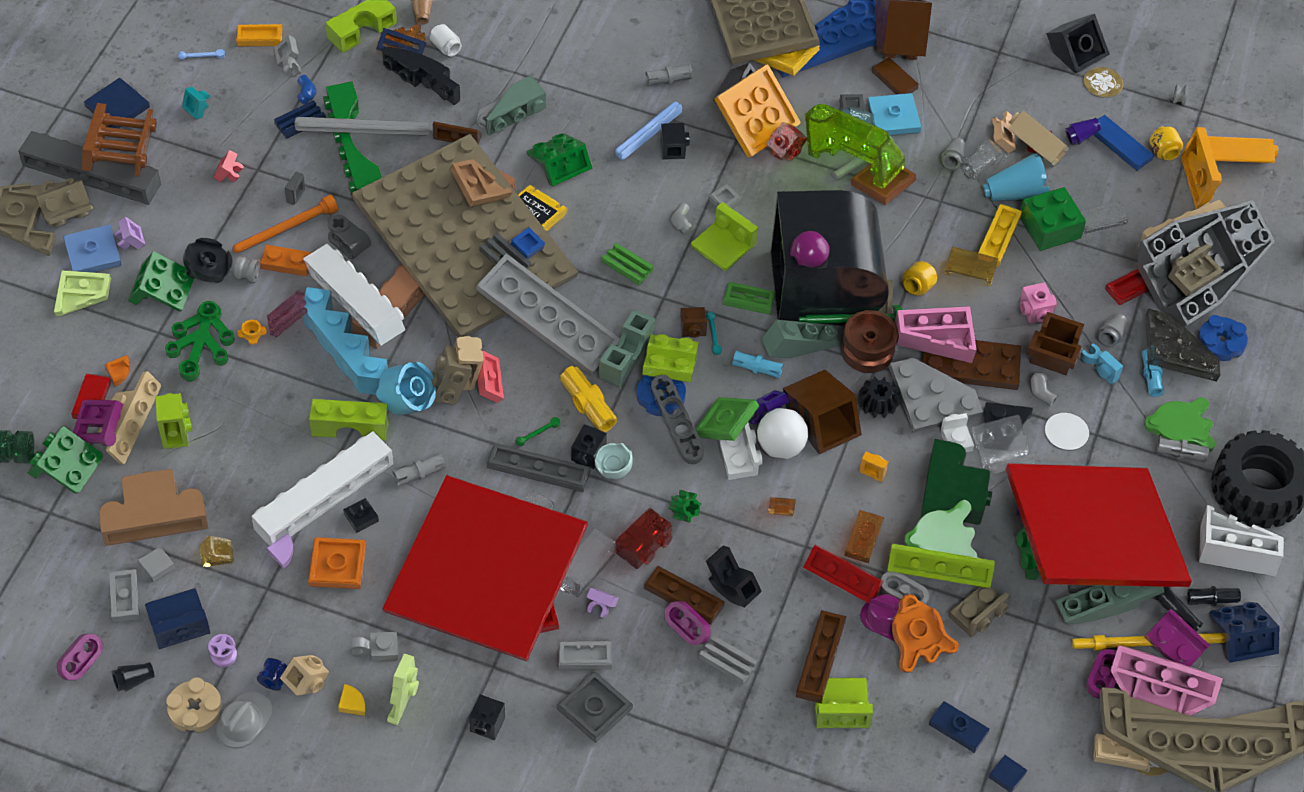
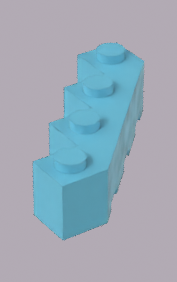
[301,287,388,395]

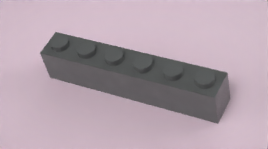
[18,131,161,205]

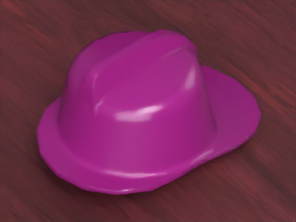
[860,594,899,641]

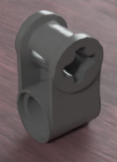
[328,215,371,259]

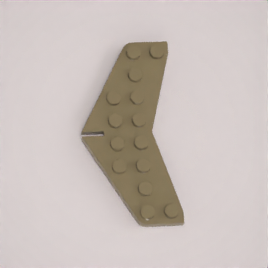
[1099,687,1304,792]

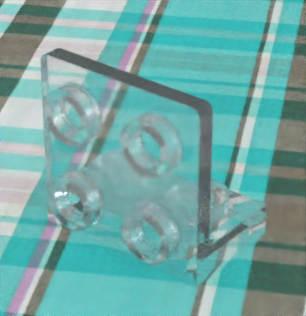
[972,415,1040,475]

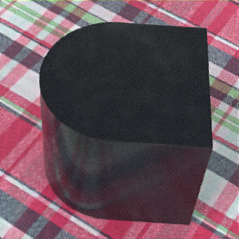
[770,190,889,326]

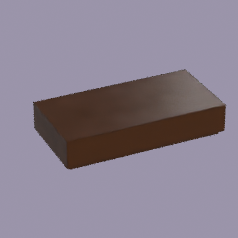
[872,58,919,95]

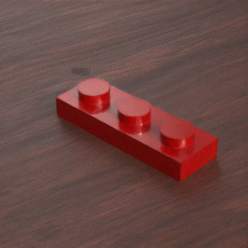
[803,545,884,604]

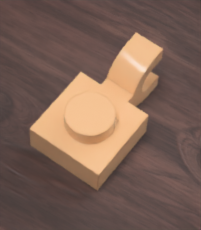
[992,111,1016,153]

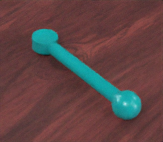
[706,311,722,355]

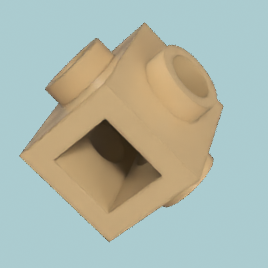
[280,655,330,696]

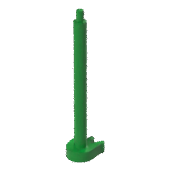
[799,305,903,323]

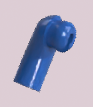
[297,75,317,104]

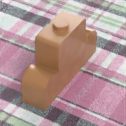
[99,469,209,546]

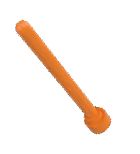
[232,194,339,253]

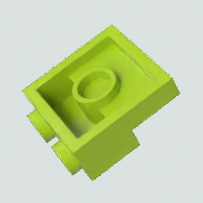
[642,334,699,382]

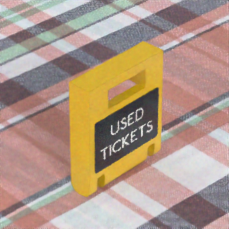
[518,185,568,231]

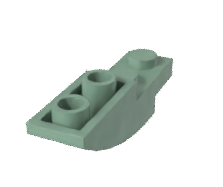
[1056,585,1164,624]

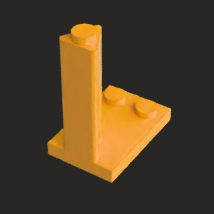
[1181,127,1278,209]

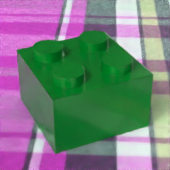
[1020,187,1086,251]

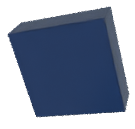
[989,755,1027,792]

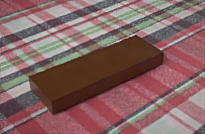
[644,566,725,625]

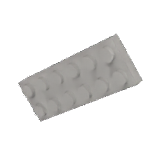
[476,254,620,376]

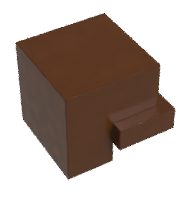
[1027,312,1084,376]

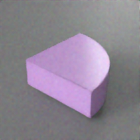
[267,533,293,569]

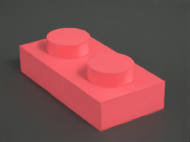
[477,350,504,403]

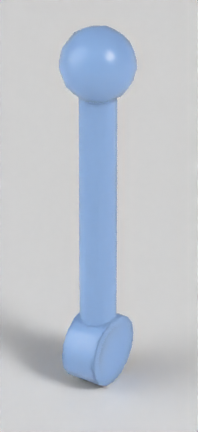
[177,49,225,60]

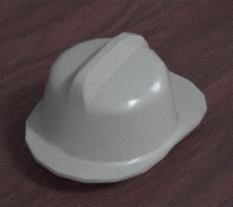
[217,692,273,748]

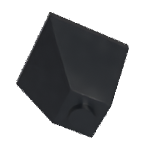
[1046,14,1110,73]

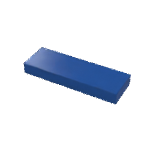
[1094,115,1154,171]

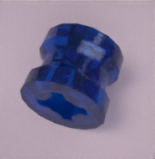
[257,658,287,691]

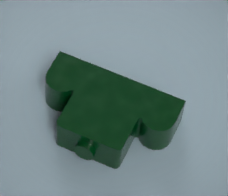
[920,439,992,525]

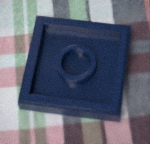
[84,78,150,128]

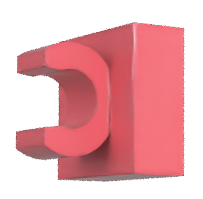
[213,150,244,182]

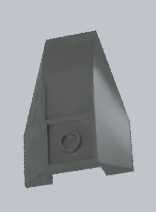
[1137,200,1275,326]

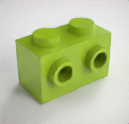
[155,393,192,449]

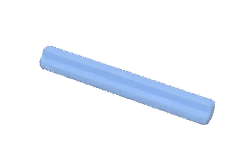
[615,101,682,160]

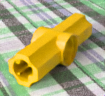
[560,366,617,432]

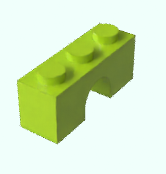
[325,0,397,53]
[309,399,389,441]

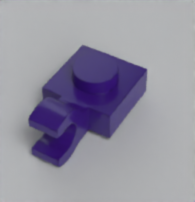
[748,390,789,424]

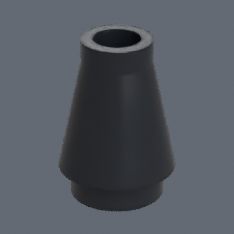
[112,662,155,692]

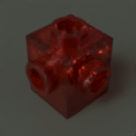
[767,122,808,160]

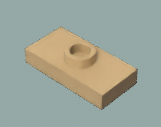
[1093,733,1149,771]

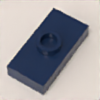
[929,701,990,753]

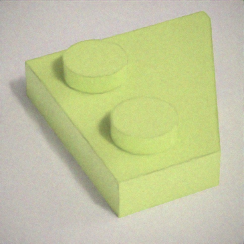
[54,270,112,316]
[387,653,419,725]

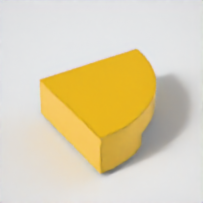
[338,684,366,716]

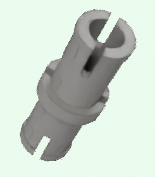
[646,64,693,86]
[1156,437,1209,462]
[393,453,446,486]

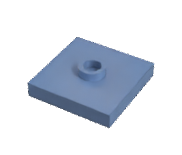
[63,224,122,273]

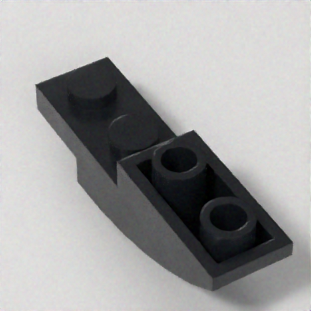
[382,47,460,105]

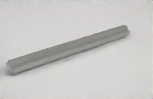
[295,117,429,136]

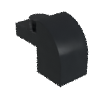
[706,545,762,608]

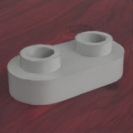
[880,571,929,605]

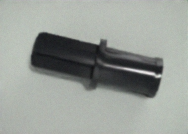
[1187,586,1241,606]

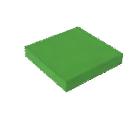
[695,397,759,441]

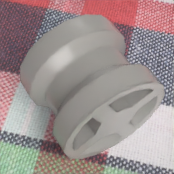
[234,256,260,283]

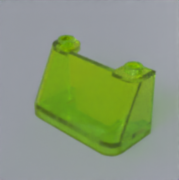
[805,104,905,189]

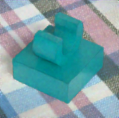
[182,86,211,119]

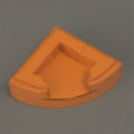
[104,355,130,387]

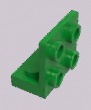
[526,133,592,186]
[128,251,194,312]

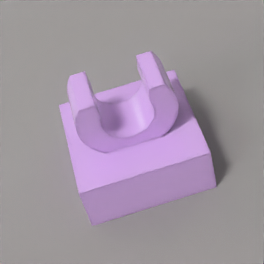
[115,217,146,249]
[586,588,619,618]

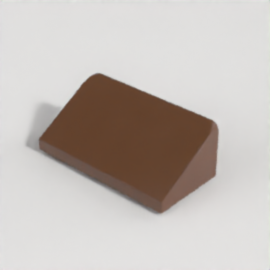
[433,121,482,145]

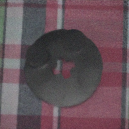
[183,238,232,283]

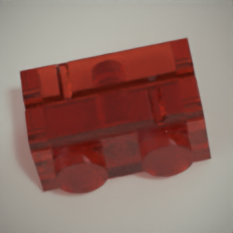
[615,508,672,569]

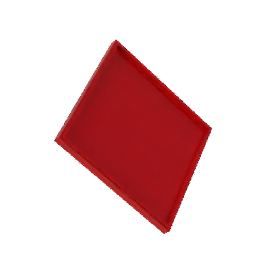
[1005,463,1192,587]
[382,475,588,662]

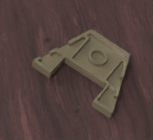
[0,178,75,256]

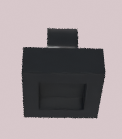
[343,498,379,533]

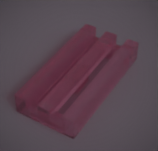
[267,290,308,338]

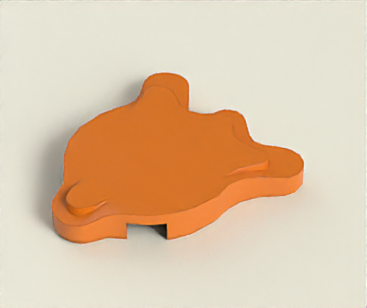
[892,594,959,673]

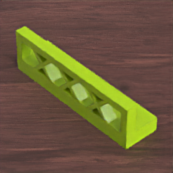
[887,544,995,588]

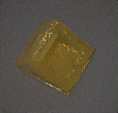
[200,536,234,567]

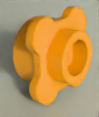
[237,319,267,345]

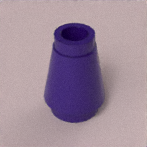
[1065,117,1101,145]

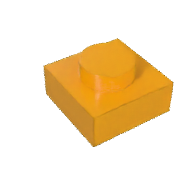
[859,451,889,482]

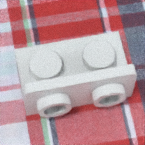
[717,423,762,480]

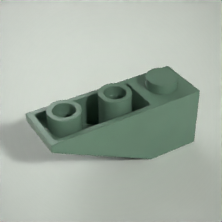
[487,76,546,136]
[762,320,842,358]

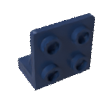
[145,588,210,649]
[1210,602,1280,663]

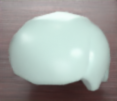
[595,443,633,480]

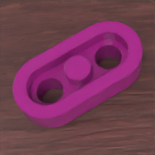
[665,601,711,645]
[57,634,103,681]
[1086,649,1116,699]

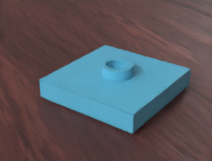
[867,93,922,136]

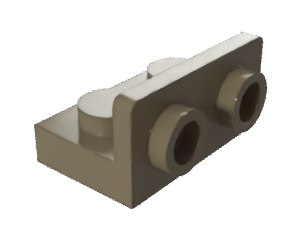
[35,180,94,227]
[949,587,1010,638]

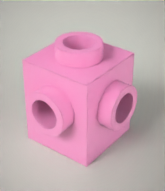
[1019,282,1057,324]

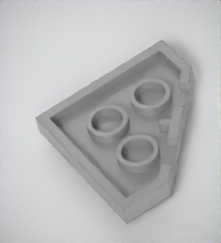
[889,358,983,433]

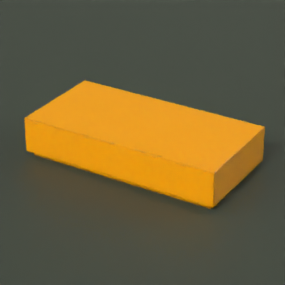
[236,24,283,46]

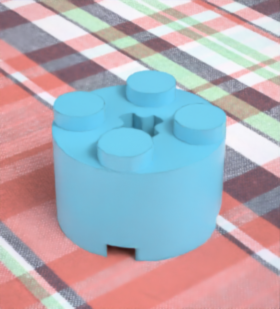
[376,362,436,416]

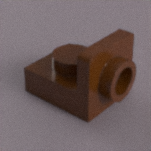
[680,307,707,338]

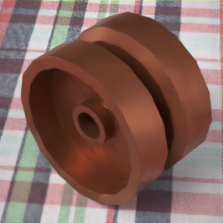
[842,310,898,373]

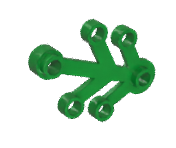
[165,301,235,382]

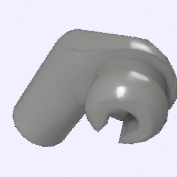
[671,203,692,234]

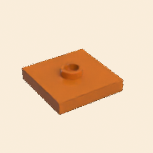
[308,537,367,589]

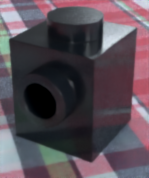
[660,123,690,160]
[571,424,607,469]
[469,694,505,740]

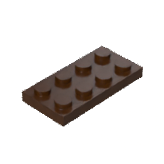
[922,340,1021,390]

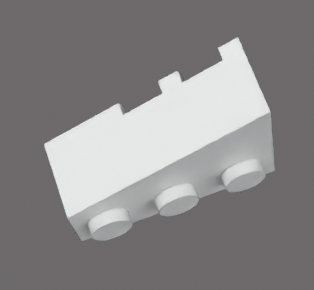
[1199,505,1284,576]

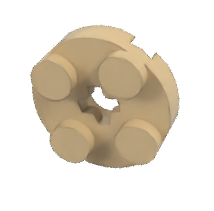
[166,677,222,733]

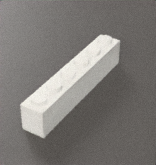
[303,244,405,346]
[251,432,393,546]

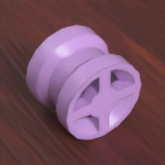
[208,634,237,667]

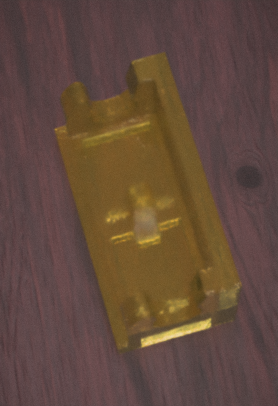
[945,247,998,286]

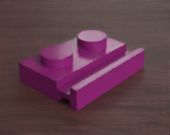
[1144,609,1210,667]

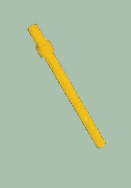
[1072,633,1226,651]

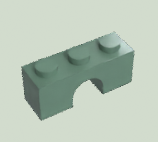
[599,309,655,388]

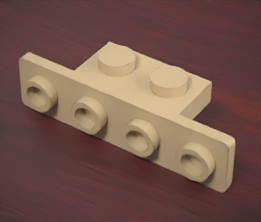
[97,371,161,464]

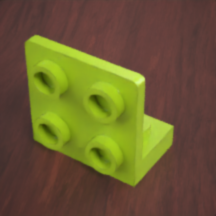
[691,202,758,271]
[815,678,873,728]

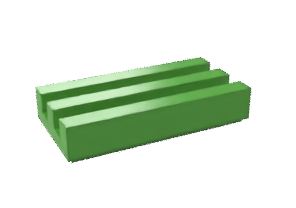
[602,243,654,285]
[723,282,776,315]

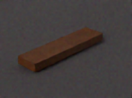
[796,610,847,704]

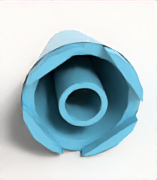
[983,153,1050,201]

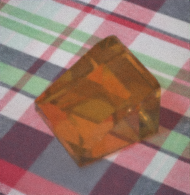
[768,497,796,516]

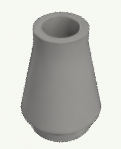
[941,138,965,170]
[1099,313,1127,347]

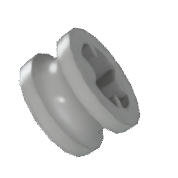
[1173,84,1189,105]

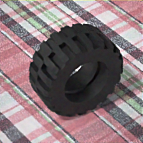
[1211,430,1304,528]

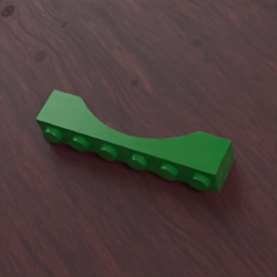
[323,81,382,195]

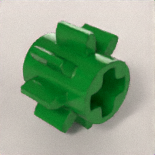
[669,490,702,522]

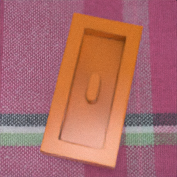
[260,245,313,276]

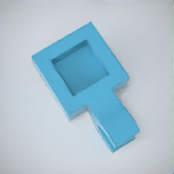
[1080,344,1123,385]

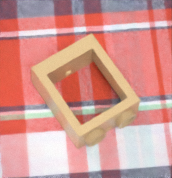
[1009,110,1069,167]

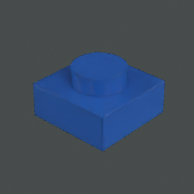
[511,227,545,259]

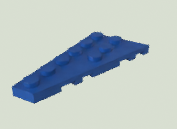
[778,0,876,78]

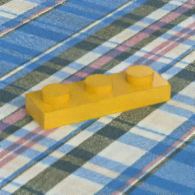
[976,204,1022,267]

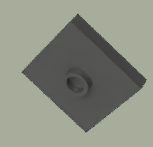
[557,671,633,743]

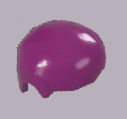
[790,231,830,268]

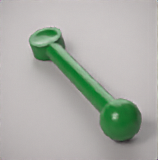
[515,417,560,446]

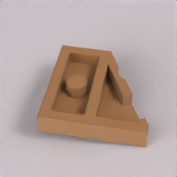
[450,159,512,207]

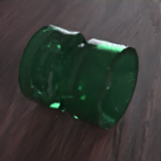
[0,430,34,464]

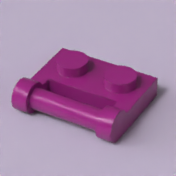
[73,400,123,446]

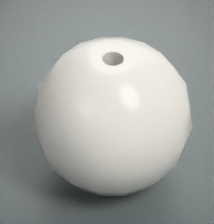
[757,408,808,459]

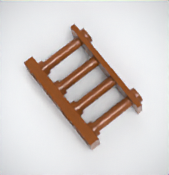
[82,103,157,176]

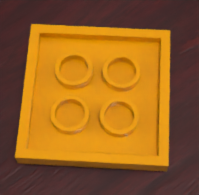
[714,64,801,158]

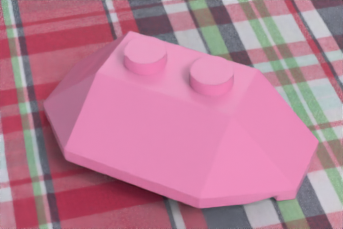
[1111,645,1223,716]

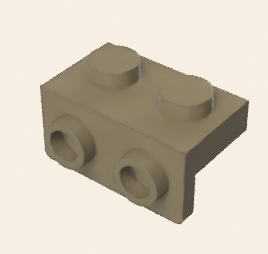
[1168,243,1224,297]
[432,345,472,405]

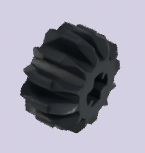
[859,376,901,419]

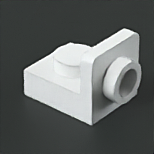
[940,414,974,452]

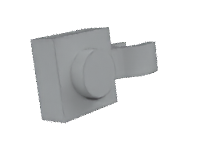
[274,35,301,77]
[352,632,398,661]

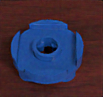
[1198,315,1248,361]
[637,375,686,416]

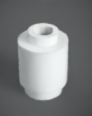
[430,24,462,56]

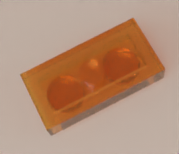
[844,510,884,563]

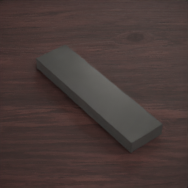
[487,443,591,492]

